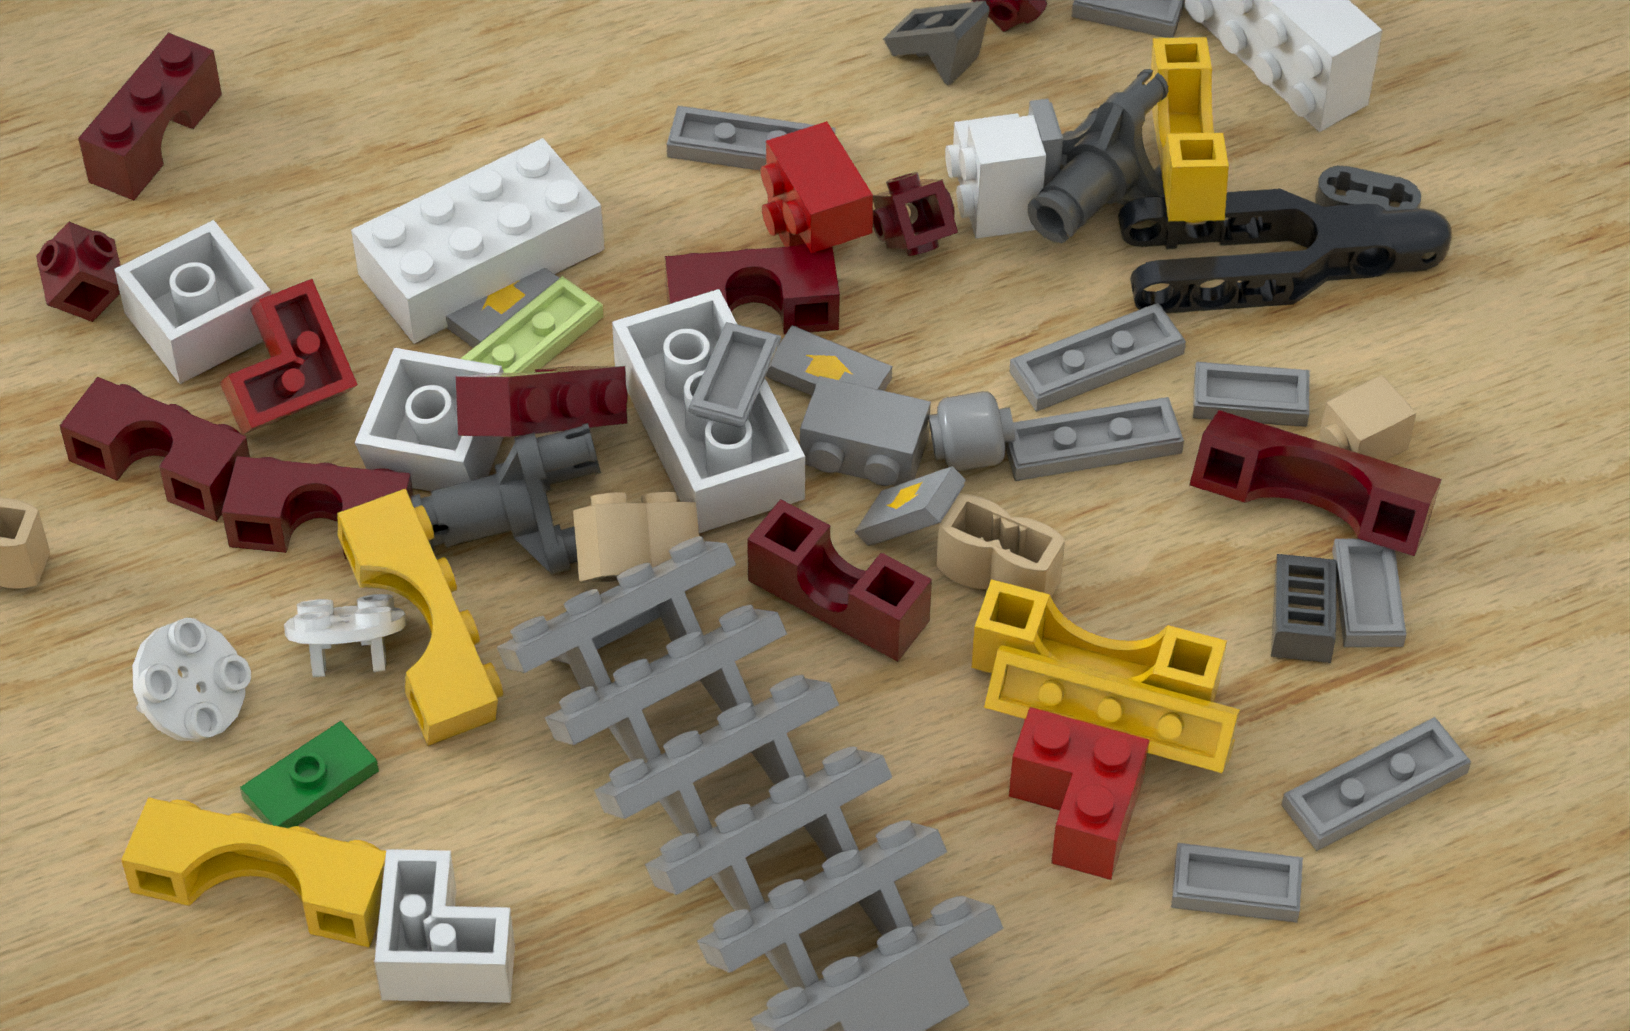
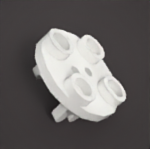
[284,594,406,677]
[133,618,251,742]

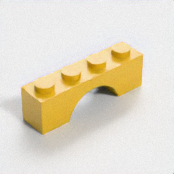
[1150,37,1229,223]
[337,489,503,746]
[971,579,1227,702]
[121,797,386,948]

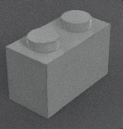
[800,376,931,486]

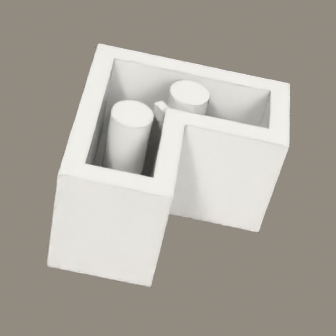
[945,113,1046,239]
[374,849,515,1003]

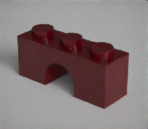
[78,32,222,201]
[665,244,840,335]
[456,366,628,437]
[59,377,250,522]
[222,456,413,559]
[747,499,932,662]

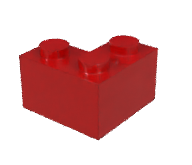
[761,121,873,254]
[220,279,358,435]
[1009,707,1150,880]

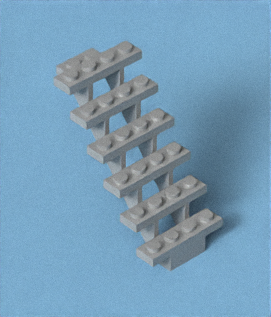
[497,536,1004,1031]

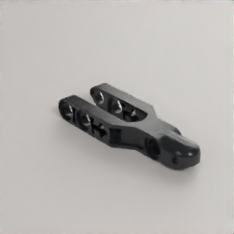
[1118,189,1452,313]

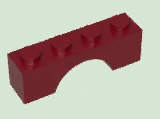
[1189,410,1442,557]

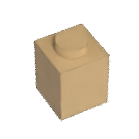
[1319,375,1417,461]

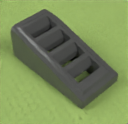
[1271,554,1336,663]

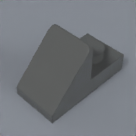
[883,1,990,85]

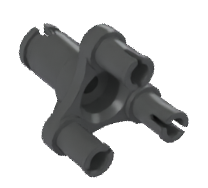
[1027,69,1168,243]
[411,423,601,575]

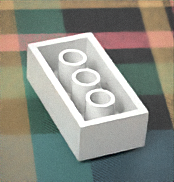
[1184,0,1382,132]
[351,138,604,344]
[612,289,805,533]

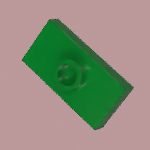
[240,720,379,829]

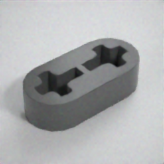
[1315,165,1421,211]

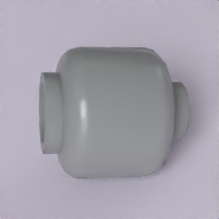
[929,391,1015,471]

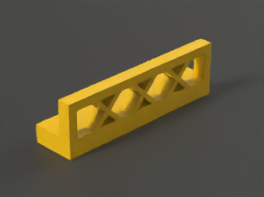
[984,645,1240,773]

